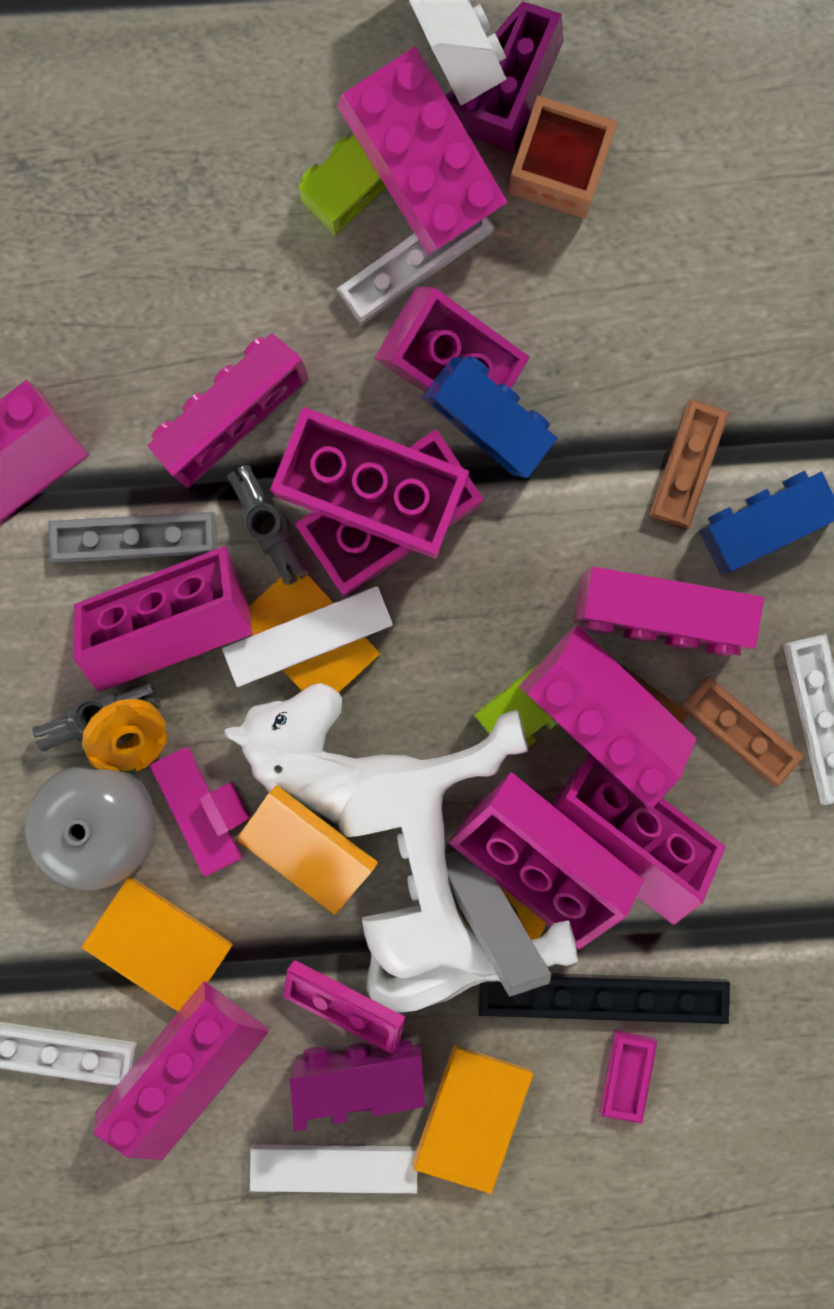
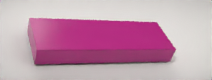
[149,746,243,877]
[283,960,406,1054]

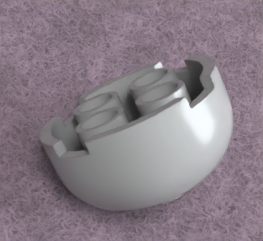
[25,763,157,890]

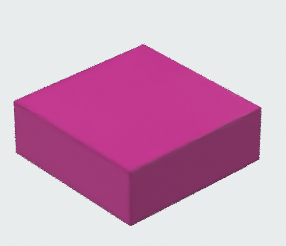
[199,781,251,836]

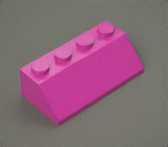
[147,333,309,489]
[0,380,90,523]
[74,546,253,692]
[518,624,697,809]
[551,753,726,925]
[93,981,269,1160]

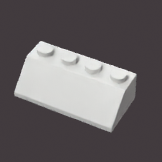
[409,0,506,106]

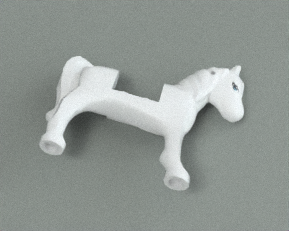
[224,683,579,1013]

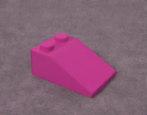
[374,287,530,392]

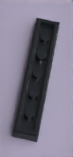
[478,973,730,1024]

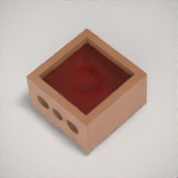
[507,95,618,219]

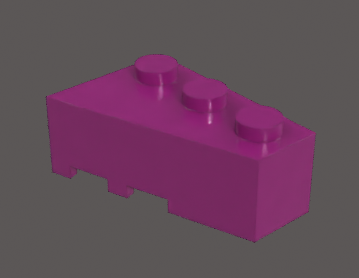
[445,1,564,153]
[290,1040,425,1132]

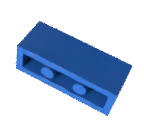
[422,356,558,478]
[700,471,834,575]

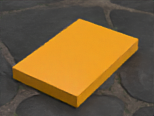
[249,570,381,693]
[236,785,378,915]
[81,876,233,1012]
[412,1044,534,1194]

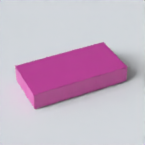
[599,1030,657,1124]

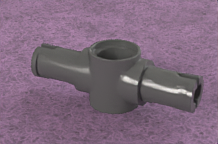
[227,465,308,586]
[32,682,161,752]

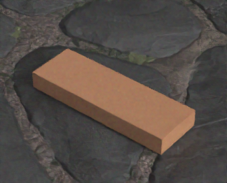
[648,399,729,530]
[680,676,804,788]

